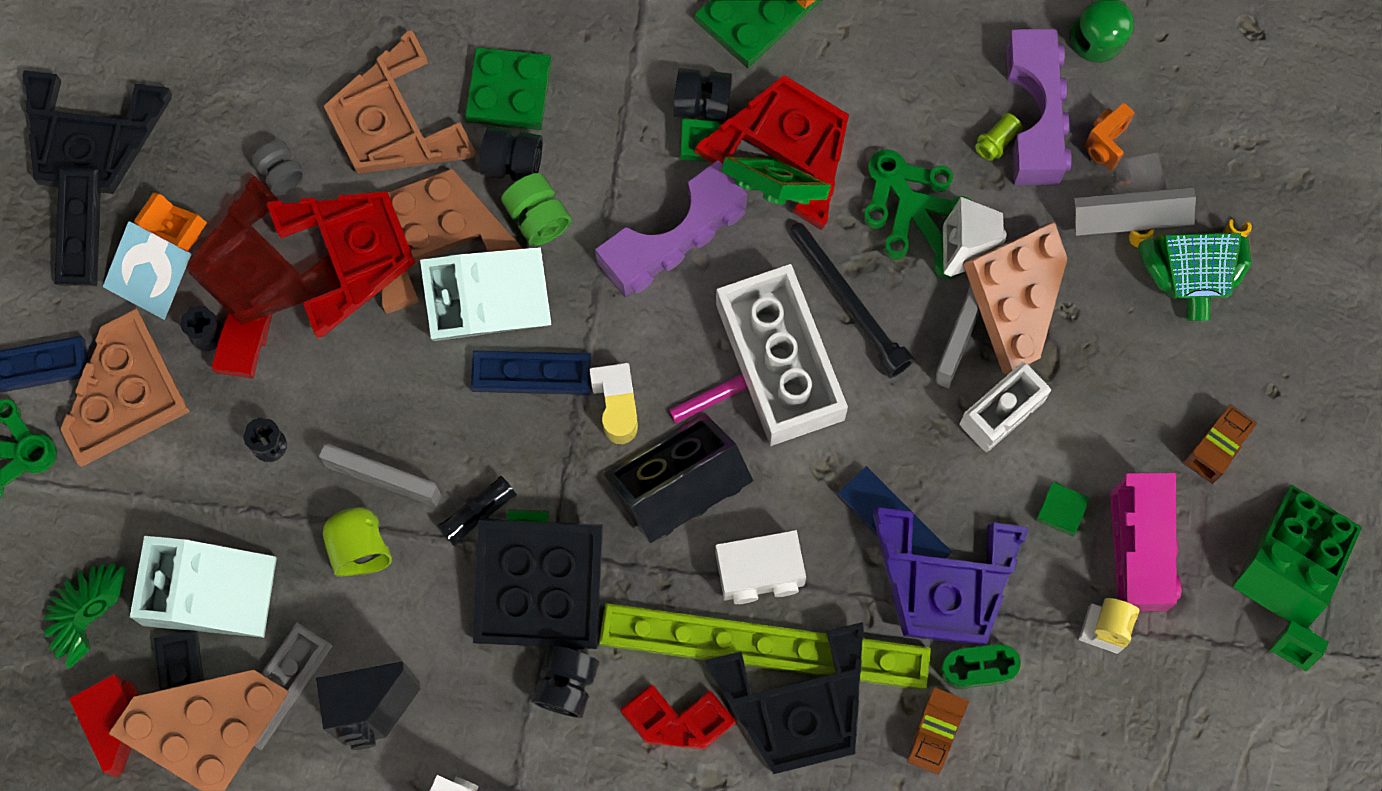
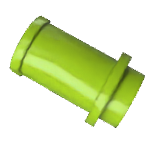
[975,113,1023,161]

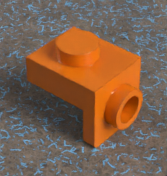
[1084,102,1135,171]
[134,192,207,252]

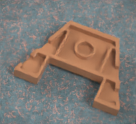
[324,30,476,174]
[382,169,523,315]

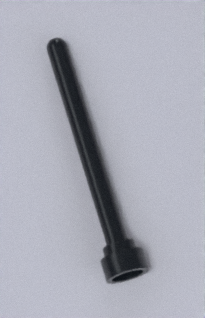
[791,222,915,378]

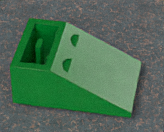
[1233,484,1362,627]

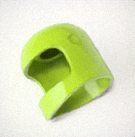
[322,507,392,577]

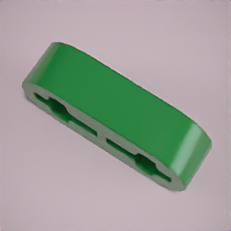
[941,644,1021,689]

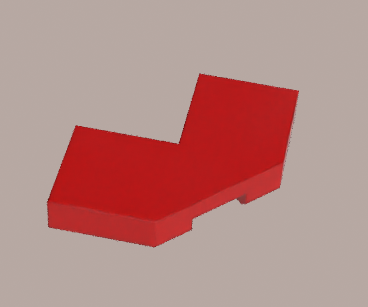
[620,684,736,750]

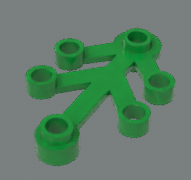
[864,149,972,279]
[0,399,57,498]

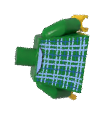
[1129,219,1252,321]

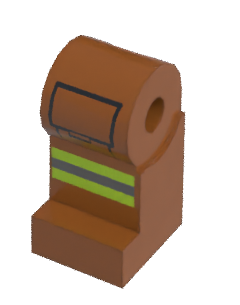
[1183,404,1257,484]
[907,687,970,775]

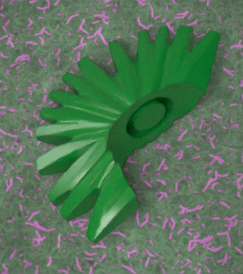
[44,564,127,668]

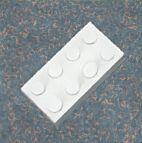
[716,264,848,446]

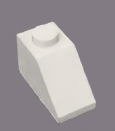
[943,197,1007,276]

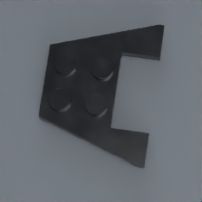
[22,70,172,194]
[705,622,864,774]

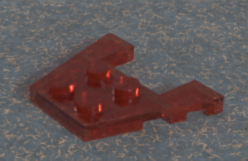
[188,176,341,325]

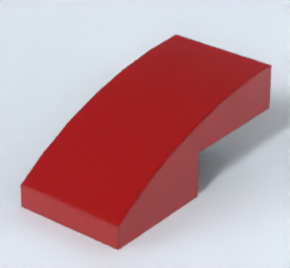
[211,302,273,379]

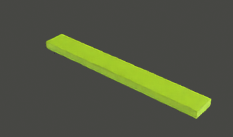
[599,603,931,691]

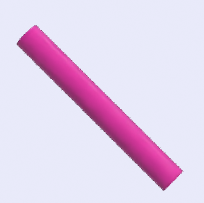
[668,374,748,424]

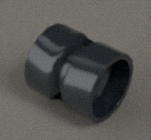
[673,68,732,122]
[479,126,543,181]
[531,645,600,718]

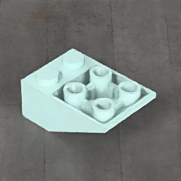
[420,247,552,341]
[130,536,277,638]

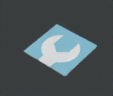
[103,221,191,320]

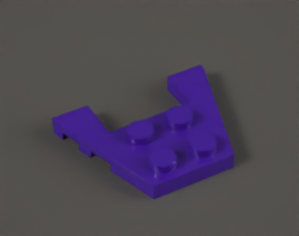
[873,507,1028,645]

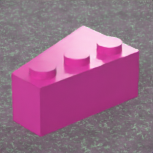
[1110,473,1181,612]

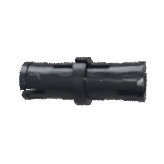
[437,475,517,546]

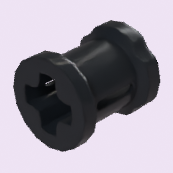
[180,305,223,351]
[243,418,287,462]

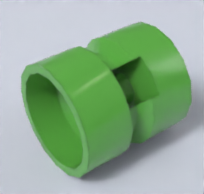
[501,173,572,247]

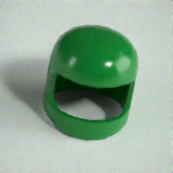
[1070,0,1134,63]

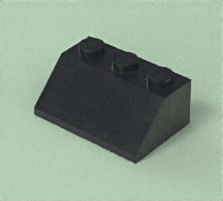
[604,413,754,543]
[316,661,421,750]

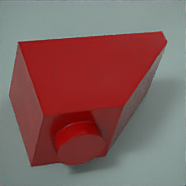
[69,674,140,777]

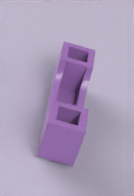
[1006,29,1072,185]
[595,160,747,297]

